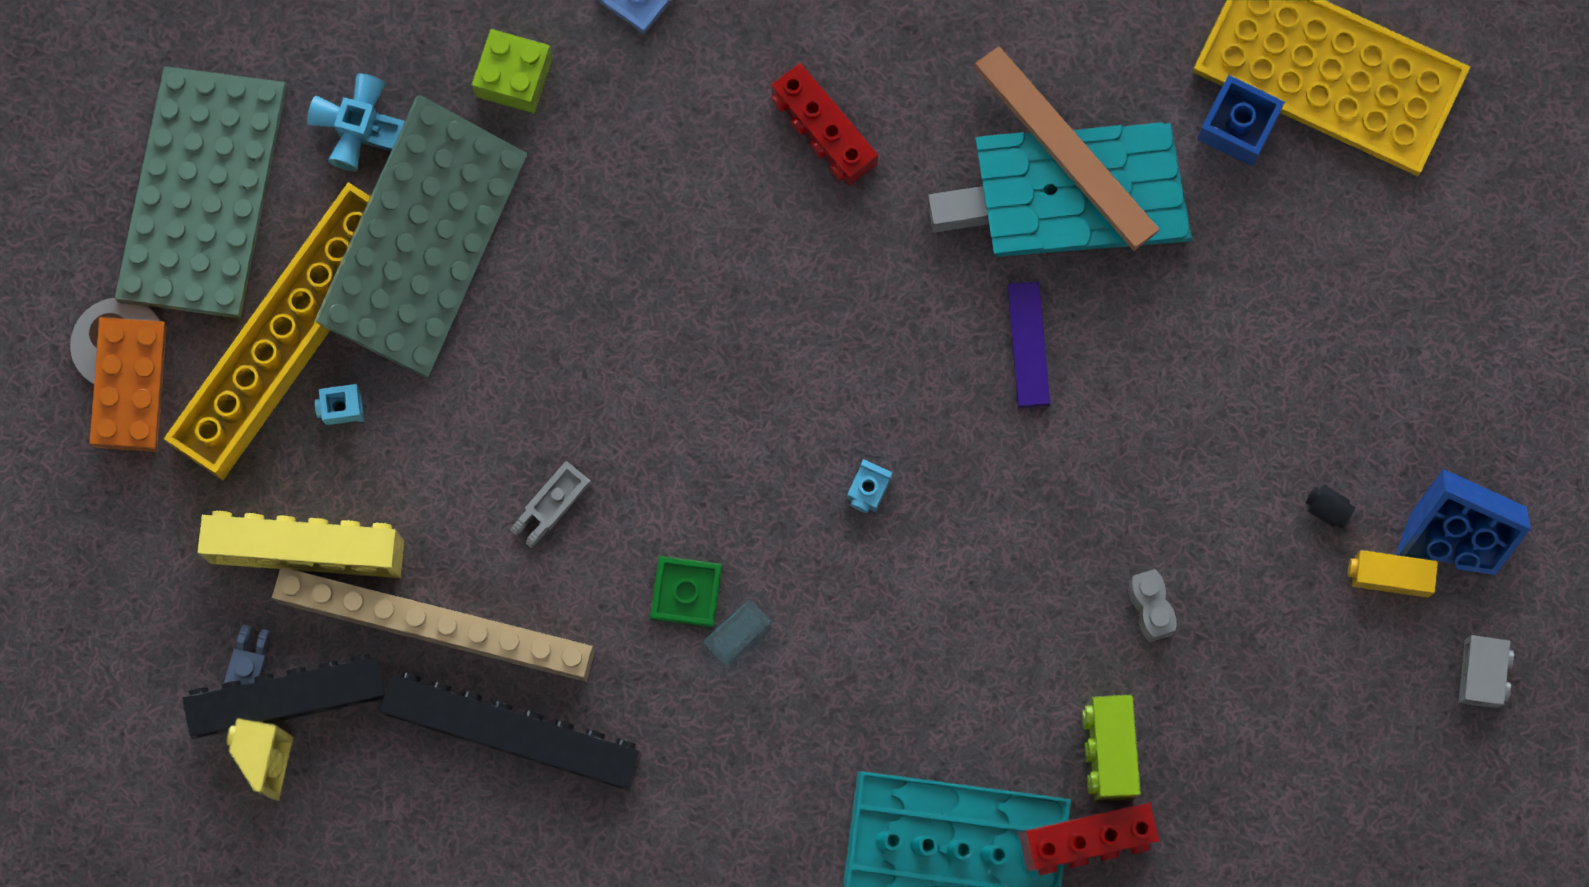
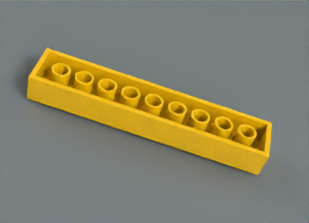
[163,182,371,480]

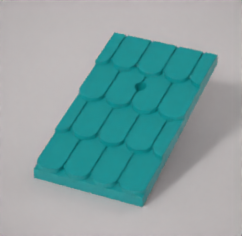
[975,122,1193,257]
[843,771,1071,887]

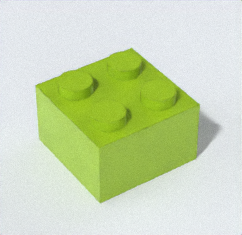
[472,29,553,113]

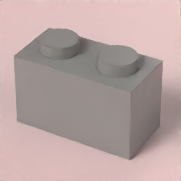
[1458,635,1514,709]

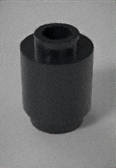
[1305,485,1356,529]

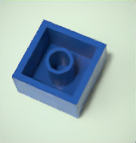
[1197,75,1285,167]

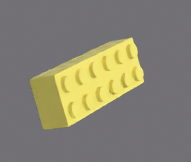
[197,511,404,578]

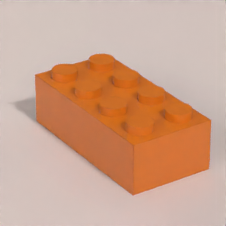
[89,317,167,452]

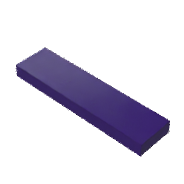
[1007,282,1050,408]

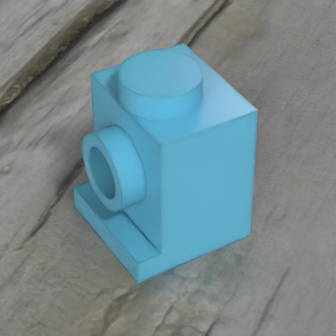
[315,384,364,425]
[847,459,892,513]

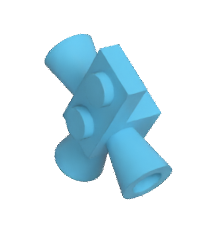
[307,73,405,172]

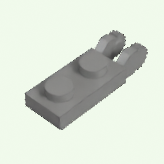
[511,461,591,548]

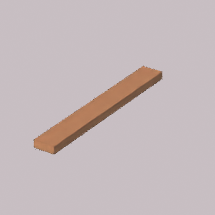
[974,46,1159,251]

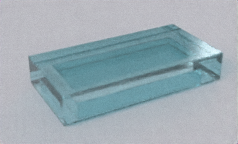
[703,598,772,666]

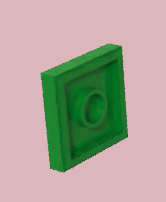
[650,556,722,628]

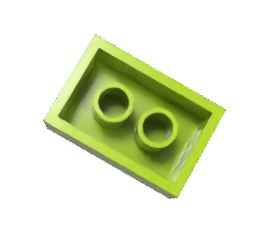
[1082,695,1140,802]

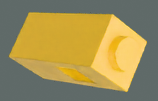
[1348,550,1438,598]

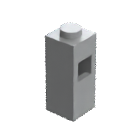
[927,186,989,233]

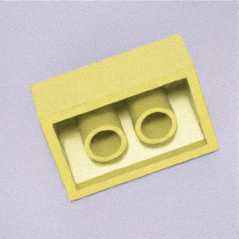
[227,718,294,801]

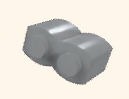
[1128,569,1177,642]

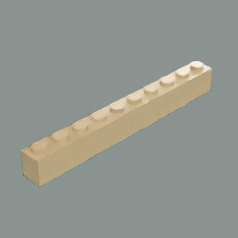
[272,567,595,682]

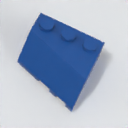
[1396,469,1531,575]

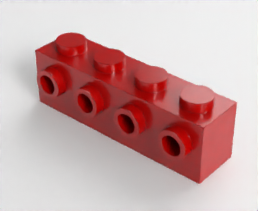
[771,63,878,186]
[1018,803,1159,876]

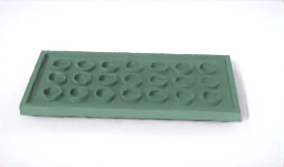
[115,66,287,319]
[314,95,528,377]

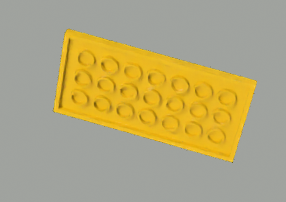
[1192,0,1470,176]

